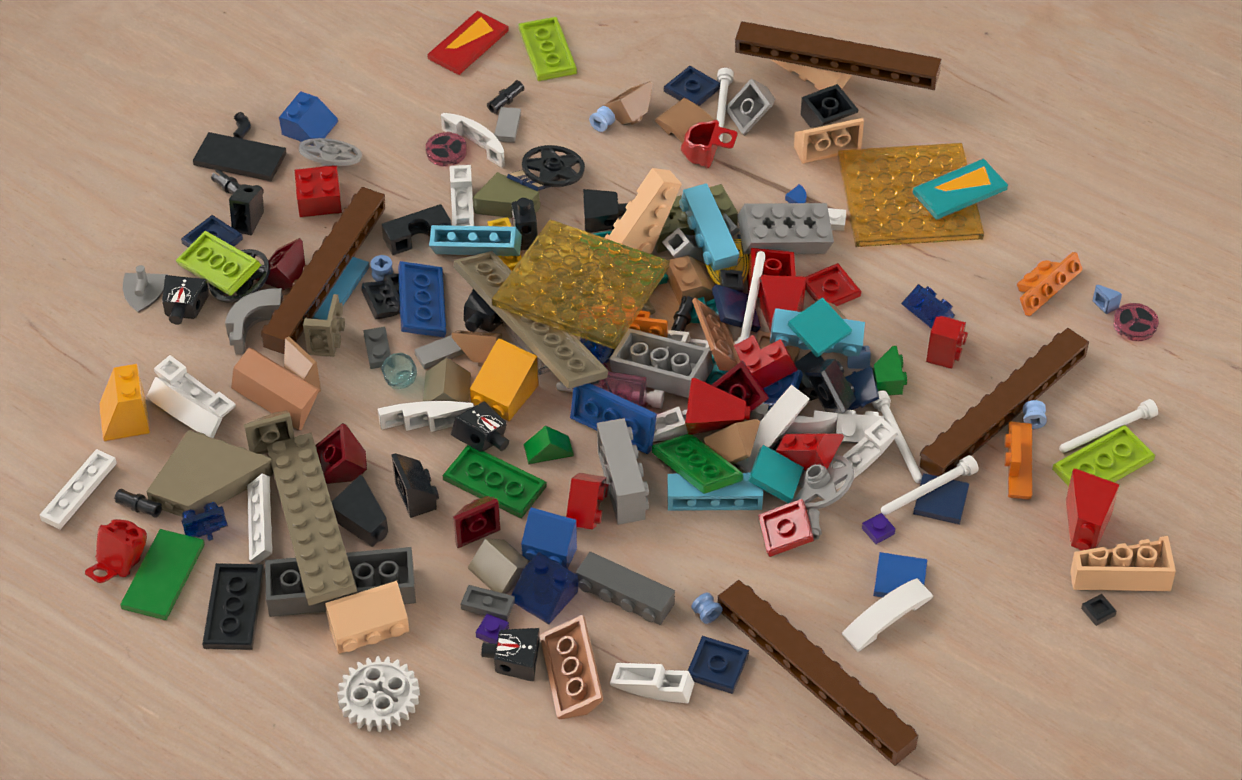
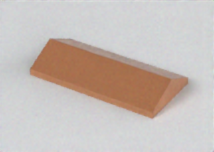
[692,298,741,371]
[231,348,320,430]
[540,615,604,719]

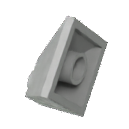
[726,78,775,135]

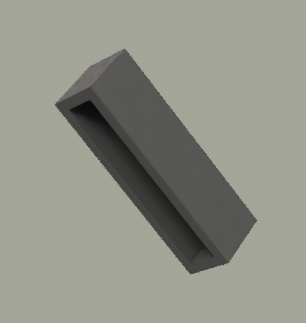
[575,551,675,625]

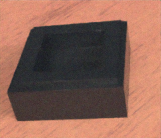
[719,270,744,292]
[1081,594,1117,626]

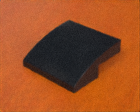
[361,273,400,319]

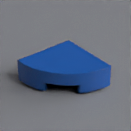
[785,184,807,203]

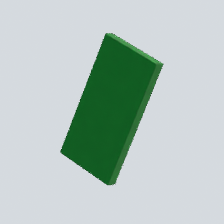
[652,434,743,494]
[442,445,547,519]
[120,529,205,621]

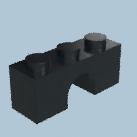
[381,204,452,256]

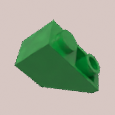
[873,346,907,396]

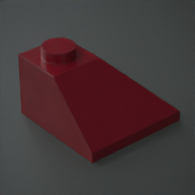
[256,238,305,290]
[712,361,769,413]
[315,423,367,484]
[453,496,501,548]

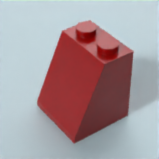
[1066,468,1120,551]

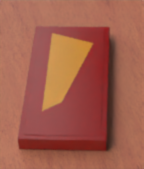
[427,11,509,75]

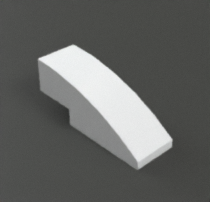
[610,663,694,703]

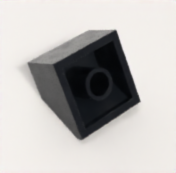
[800,84,859,128]
[805,359,856,413]
[391,453,439,518]

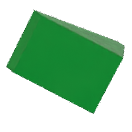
[524,425,574,465]

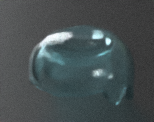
[381,352,417,389]

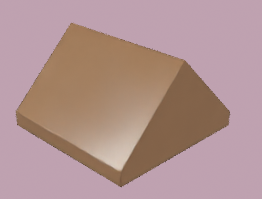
[704,419,760,465]

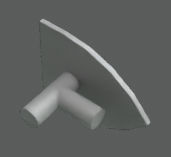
[123,265,168,312]

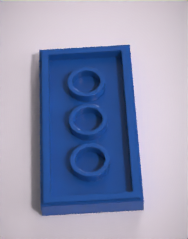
[398,261,447,338]
[570,383,657,454]

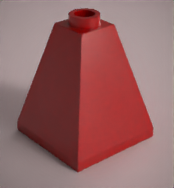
[760,275,806,332]
[685,378,751,435]

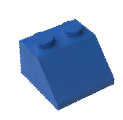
[279,91,338,146]
[521,507,577,570]

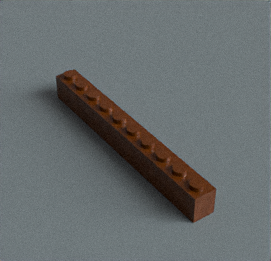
[735,21,941,90]
[261,187,385,354]
[919,328,1089,476]
[717,580,918,766]

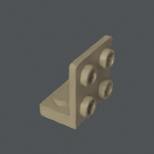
[303,294,345,357]

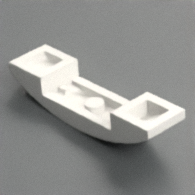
[441,113,505,168]
[450,165,474,226]
[154,355,236,418]
[746,404,837,435]
[833,418,898,490]
[842,579,933,652]

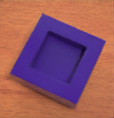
[862,513,896,544]
[476,614,509,644]

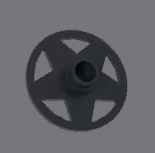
[522,145,585,187]
[208,249,270,303]

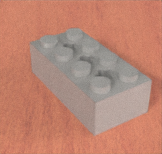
[737,203,834,254]
[609,328,714,398]
[597,418,649,525]

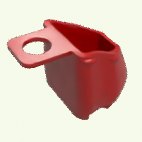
[680,120,738,168]
[85,519,147,583]

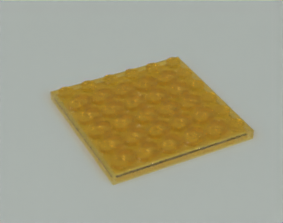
[838,143,984,247]
[492,219,670,349]

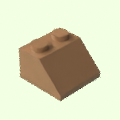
[667,255,716,305]

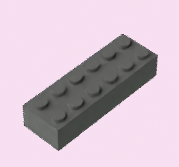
[265,547,416,617]

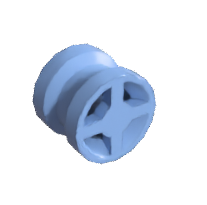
[589,106,615,132]
[1023,400,1047,429]

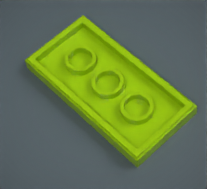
[518,17,577,81]
[175,231,261,296]
[1052,425,1155,486]

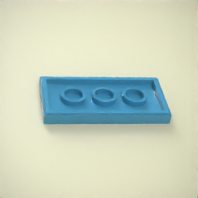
[312,257,370,320]

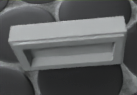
[494,107,521,142]
[414,335,465,369]

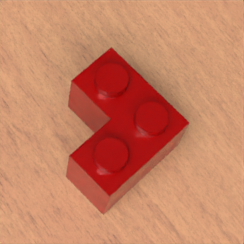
[926,316,968,369]
[734,335,797,389]
[566,473,610,530]

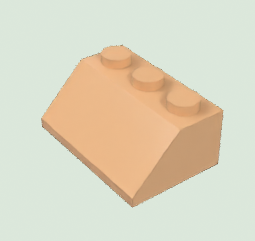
[794,118,864,164]
[325,581,409,654]

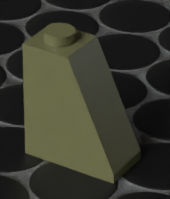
[473,172,541,218]

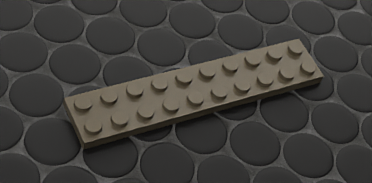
[454,251,608,389]
[267,433,357,606]

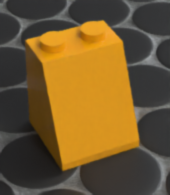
[470,338,539,421]
[99,364,150,441]

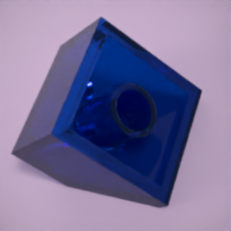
[512,552,578,625]

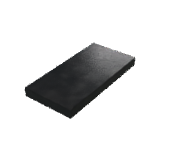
[193,132,287,181]
[202,563,265,650]

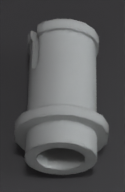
[807,509,822,540]

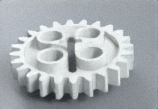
[337,656,420,732]

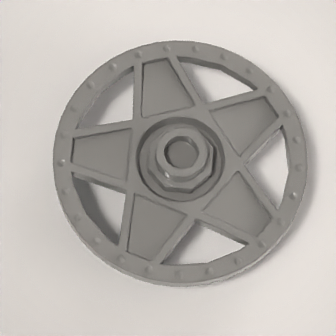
[299,138,362,166]
[791,454,854,510]

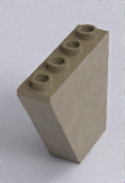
[146,430,274,520]

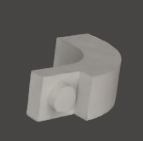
[662,213,740,262]
[225,288,283,355]

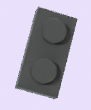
[363,327,392,369]
[460,585,515,621]

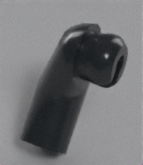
[233,112,251,139]

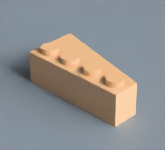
[771,60,852,90]
[603,168,682,258]
[1070,536,1176,591]

